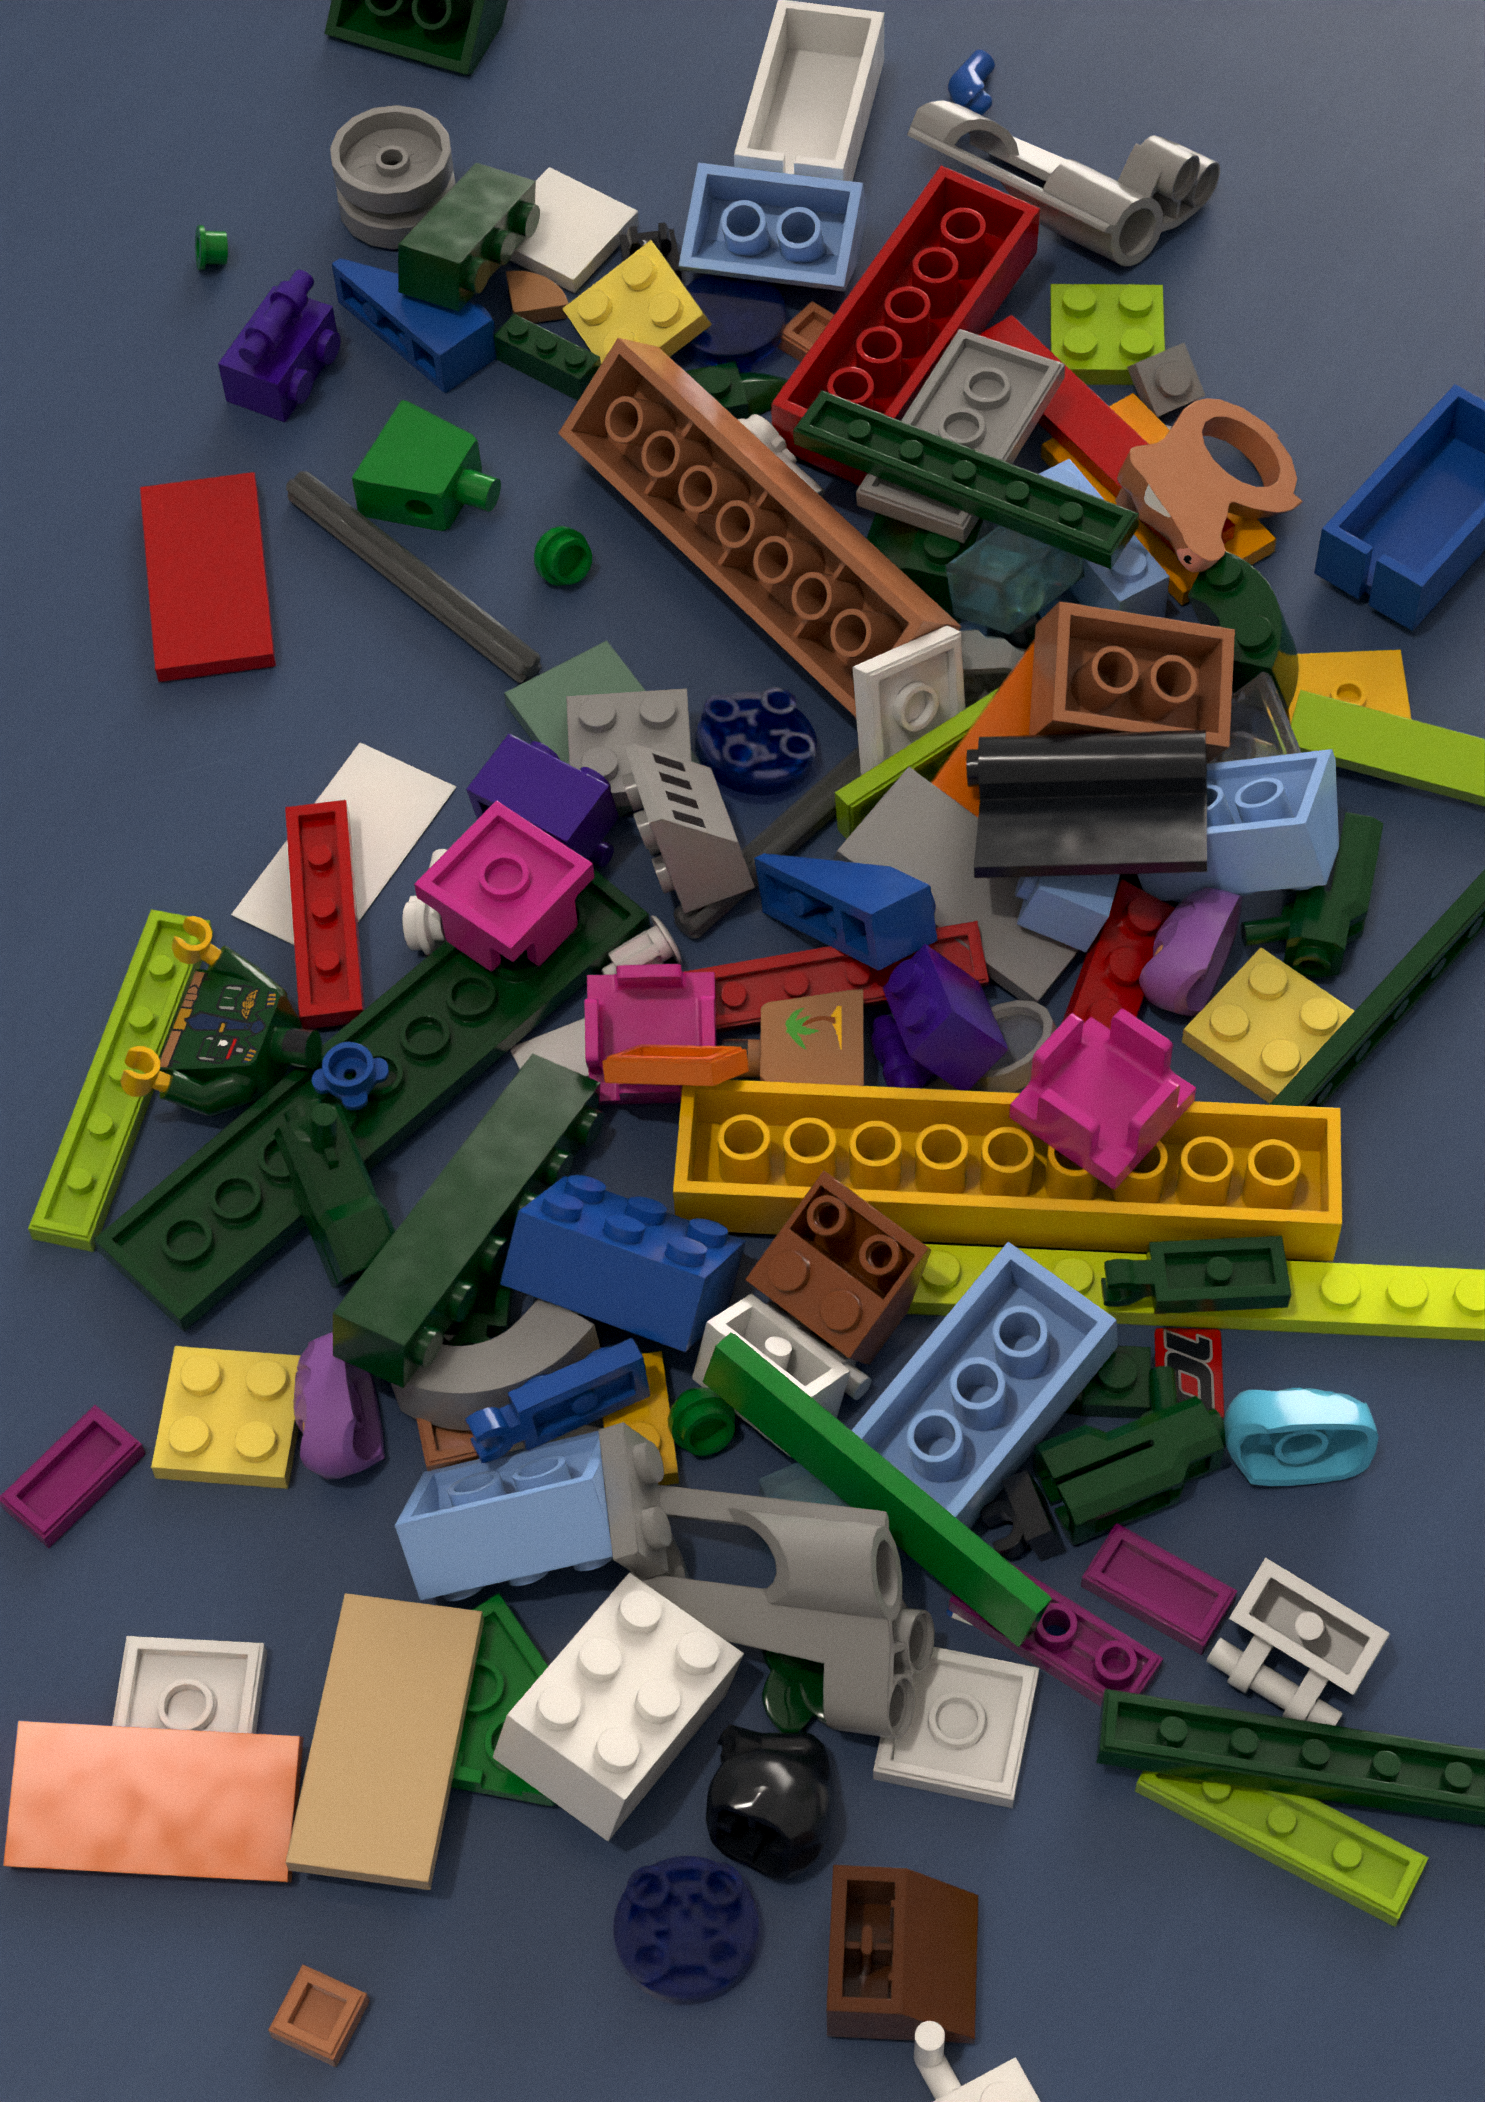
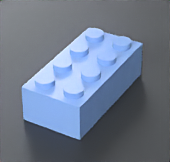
[851,1242,1118,1529]

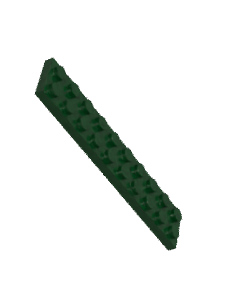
[93,869,650,1332]

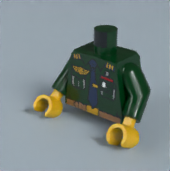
[120,916,322,1116]

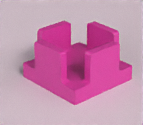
[414,800,595,971]
[584,964,717,1105]
[1009,1009,1196,1190]

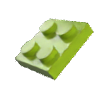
[1050,284,1165,385]

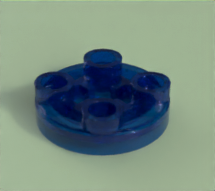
[681,274,786,373]
[694,687,817,796]
[614,1856,759,2005]

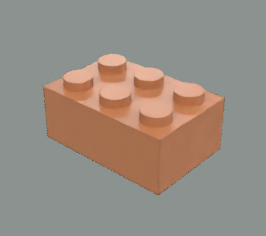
[1029,601,1235,764]

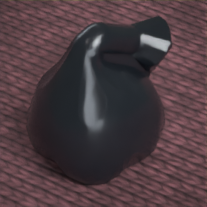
[706,1724,834,1880]

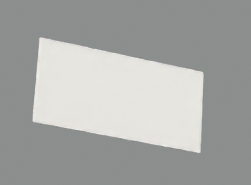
[231,743,456,945]

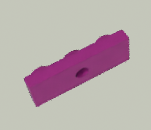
[948,1561,1163,1707]

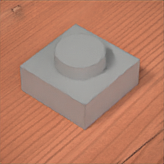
[1127,343,1206,417]

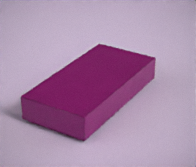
[0,1405,146,1549]
[1081,1523,1237,1655]

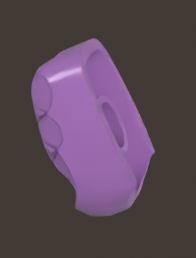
[1139,887,1242,1016]
[293,1332,385,1479]

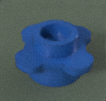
[312,1042,389,1110]

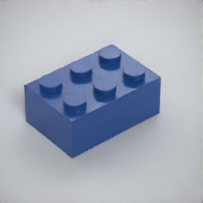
[500,1175,746,1352]

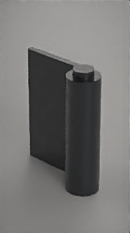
[966,730,1207,878]

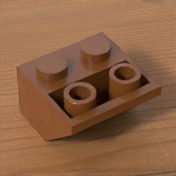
[745,1170,931,1365]

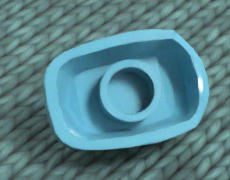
[1224,1387,1379,1486]

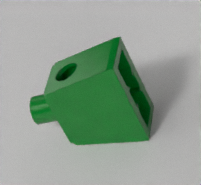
[352,400,501,532]

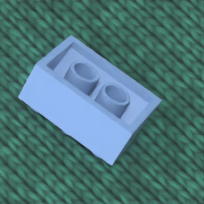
[678,163,867,291]
[1137,749,1339,902]
[395,1431,613,1601]

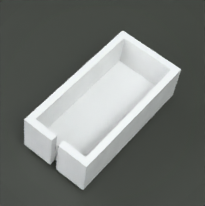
[734,0,884,181]

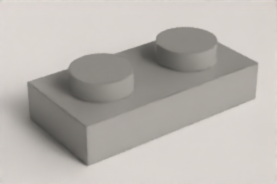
[598,1422,672,1579]

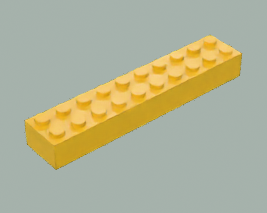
[673,1080,1342,1262]

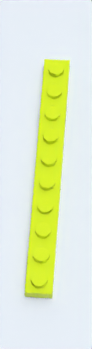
[907,1244,1485,1341]

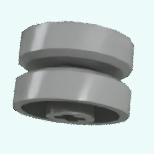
[330,105,455,249]

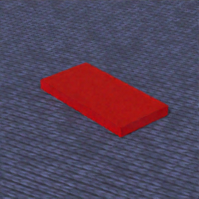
[140,472,276,682]

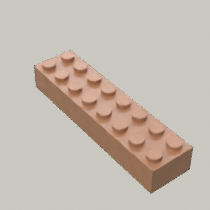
[558,338,962,717]

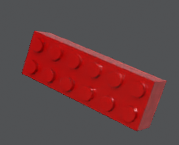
[771,165,1040,486]

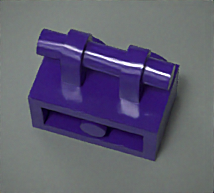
[218,269,341,423]
[466,734,619,867]
[871,944,1009,1091]

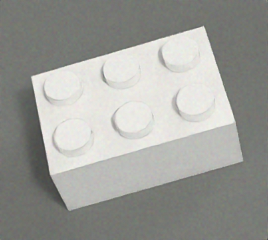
[492,1572,744,1841]

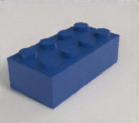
[1314,384,1485,631]

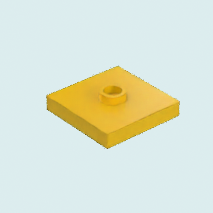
[1284,650,1411,732]

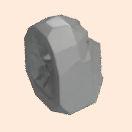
[960,629,1026,705]

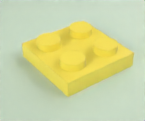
[563,240,712,364]
[1182,947,1354,1104]
[151,1346,300,1489]

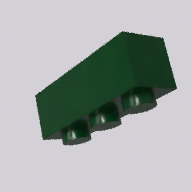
[494,314,601,401]

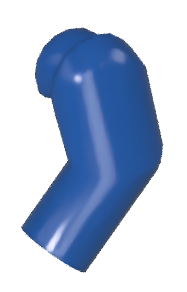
[948,49,995,115]

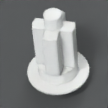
[602,915,682,975]

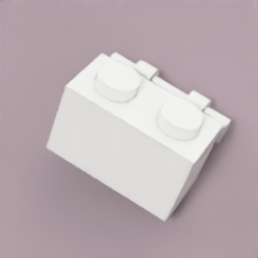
[692,1293,872,1457]
[1206,1557,1391,1726]

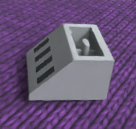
[621,744,755,913]

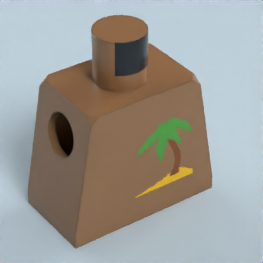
[722,989,864,1086]

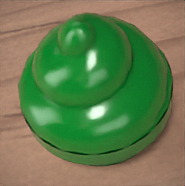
[534,526,592,586]
[667,1387,735,1456]

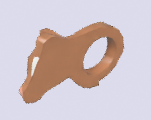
[1115,398,1303,573]

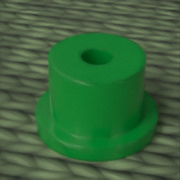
[195,225,228,270]

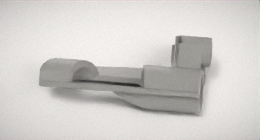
[907,100,1220,266]
[630,1485,935,1739]

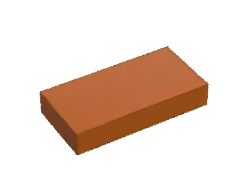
[602,1044,749,1086]

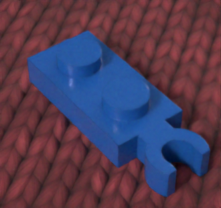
[465,1338,650,1463]

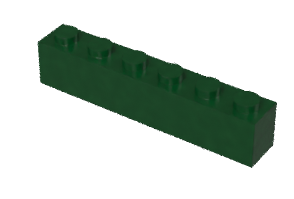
[333,1053,604,1388]

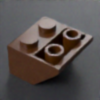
[826,1865,978,2044]

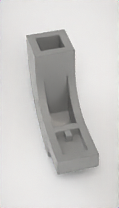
[391,1299,600,1430]

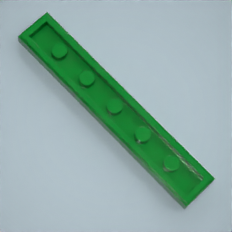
[702,1332,1052,1647]

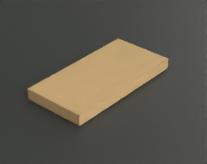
[285,1593,484,1890]

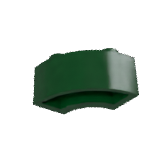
[1188,551,1299,709]

